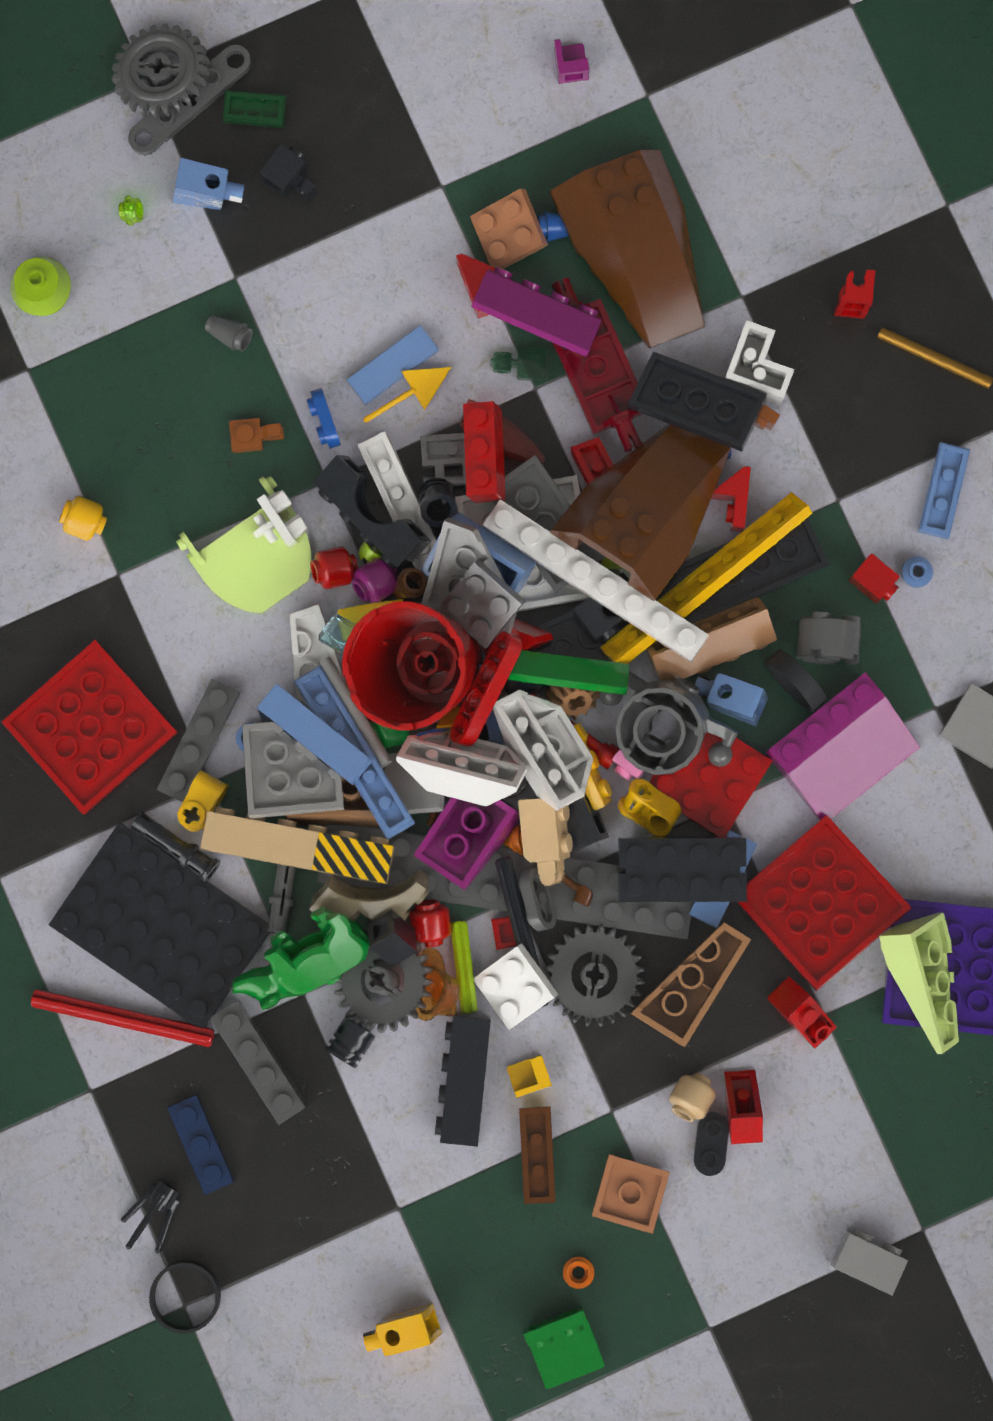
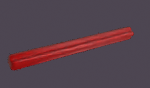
[31,989,214,1047]

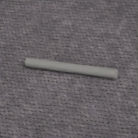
[319,657,392,768]

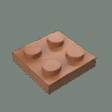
[470,188,548,269]
[592,1154,670,1234]

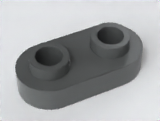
[518,867,556,931]

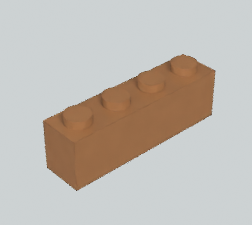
[646,597,777,680]

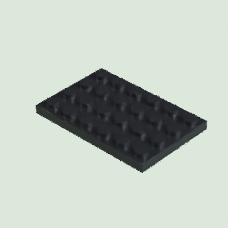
[48,822,270,1028]

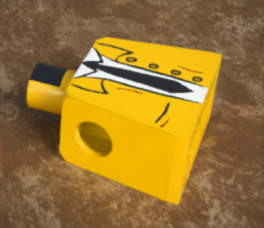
[363,1303,442,1356]

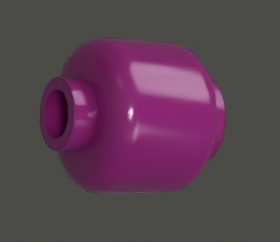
[352,558,399,603]

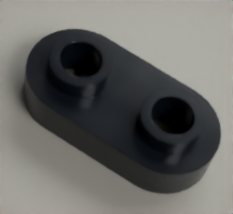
[693,1112,729,1176]

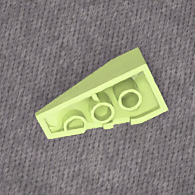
[879,913,959,1054]

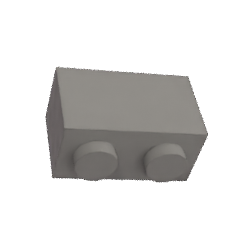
[831,1229,908,1296]

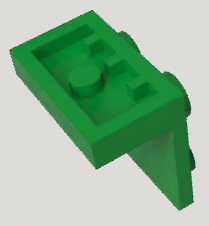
[523,1306,605,1389]

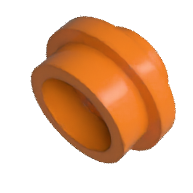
[563,1256,594,1289]

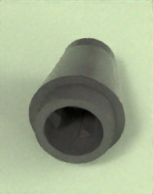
[205,315,253,352]

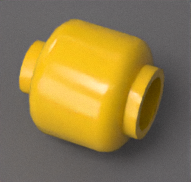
[59,496,107,541]

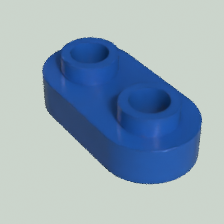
[306,388,341,449]

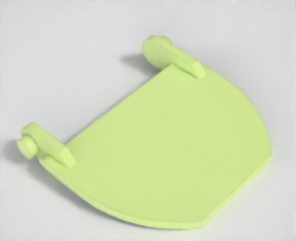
[176,476,311,614]

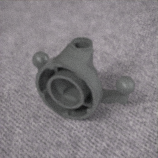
[599,671,738,775]

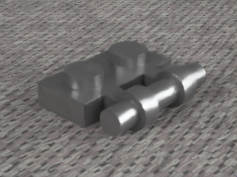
[420,433,466,489]

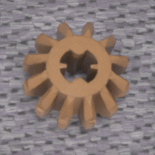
[545,685,600,720]

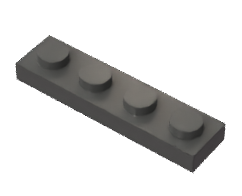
[157,679,240,802]

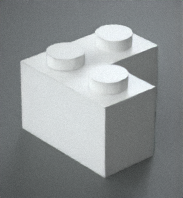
[725,320,794,406]

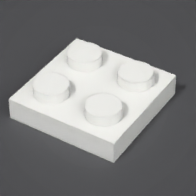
[474,943,559,1030]

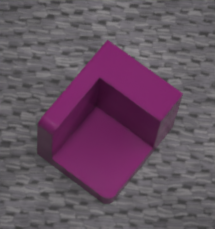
[554,39,589,84]

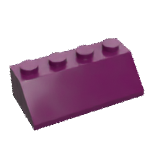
[471,266,601,357]

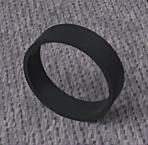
[765,649,826,712]
[149,1261,221,1334]

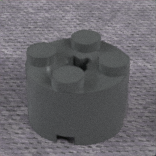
[796,612,862,665]

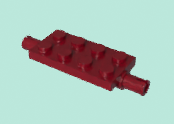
[551,277,643,453]

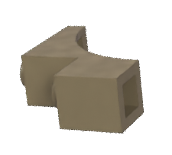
[309,869,429,921]

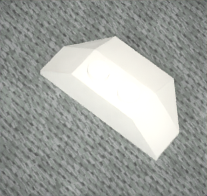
[493,690,593,811]
[396,731,527,806]

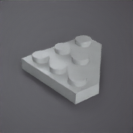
[422,518,517,634]
[242,722,344,819]

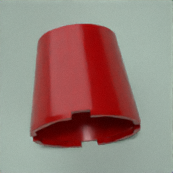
[342,601,482,730]

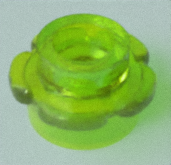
[118,195,144,226]

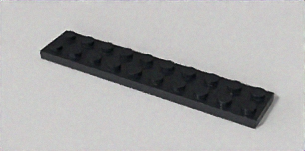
[532,518,829,689]

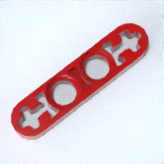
[450,631,522,747]

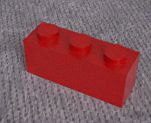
[463,401,506,503]

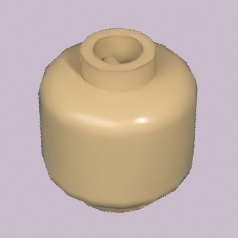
[669,1073,716,1122]

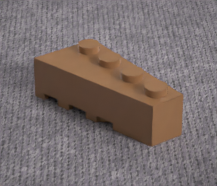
[630,923,751,1047]

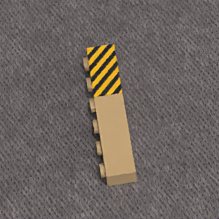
[200,807,395,885]

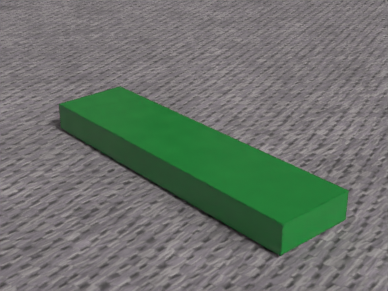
[507,650,629,695]

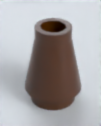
[393,567,427,600]

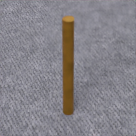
[877,327,993,389]

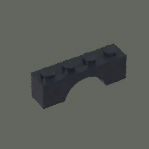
[313,455,431,568]

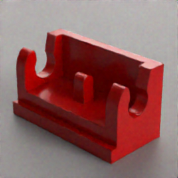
[834,269,875,319]

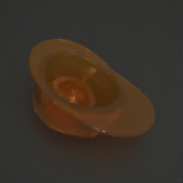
[416,948,460,1021]

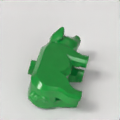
[232,906,369,1010]

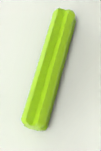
[451,921,478,1014]

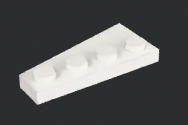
[289,604,347,710]

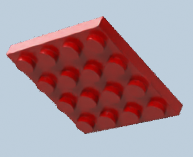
[2,640,178,815]
[737,815,912,992]

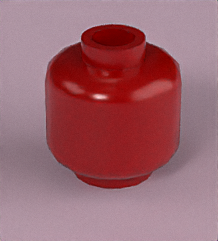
[310,546,358,589]
[409,899,452,948]

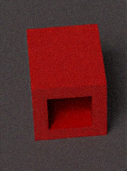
[848,553,900,604]

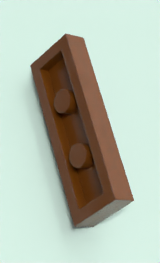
[519,1106,556,1204]

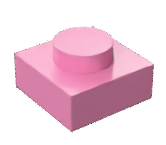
[612,750,645,781]

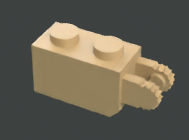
[518,797,573,886]

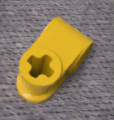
[177,770,228,832]
[617,779,681,837]

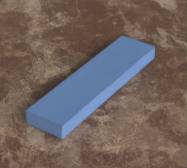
[257,684,372,785]

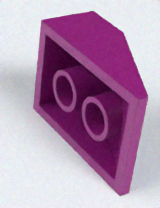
[414,797,520,890]

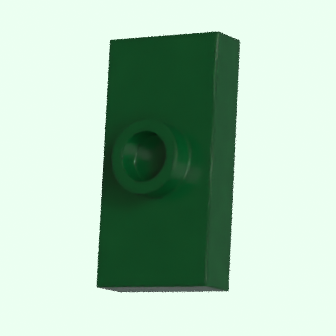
[223,90,287,128]

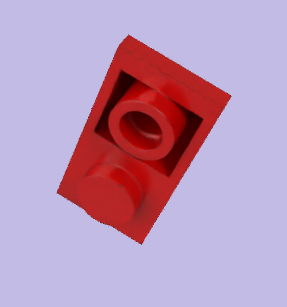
[767,977,837,1049]

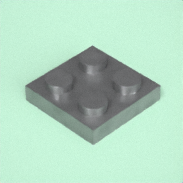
[439,559,526,649]

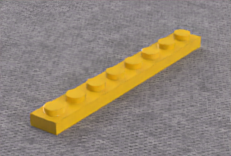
[600,492,813,664]

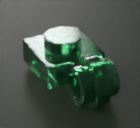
[490,347,549,381]

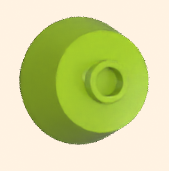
[10,256,71,316]

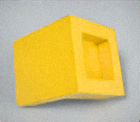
[507,1055,552,1098]

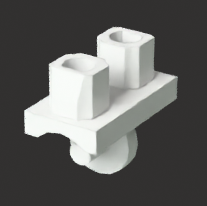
[253,490,308,547]

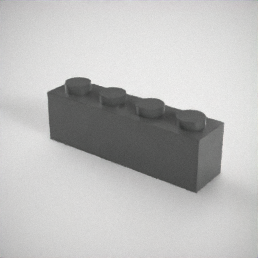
[210,1001,308,1125]

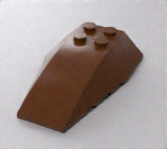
[550,150,705,349]
[550,424,731,601]

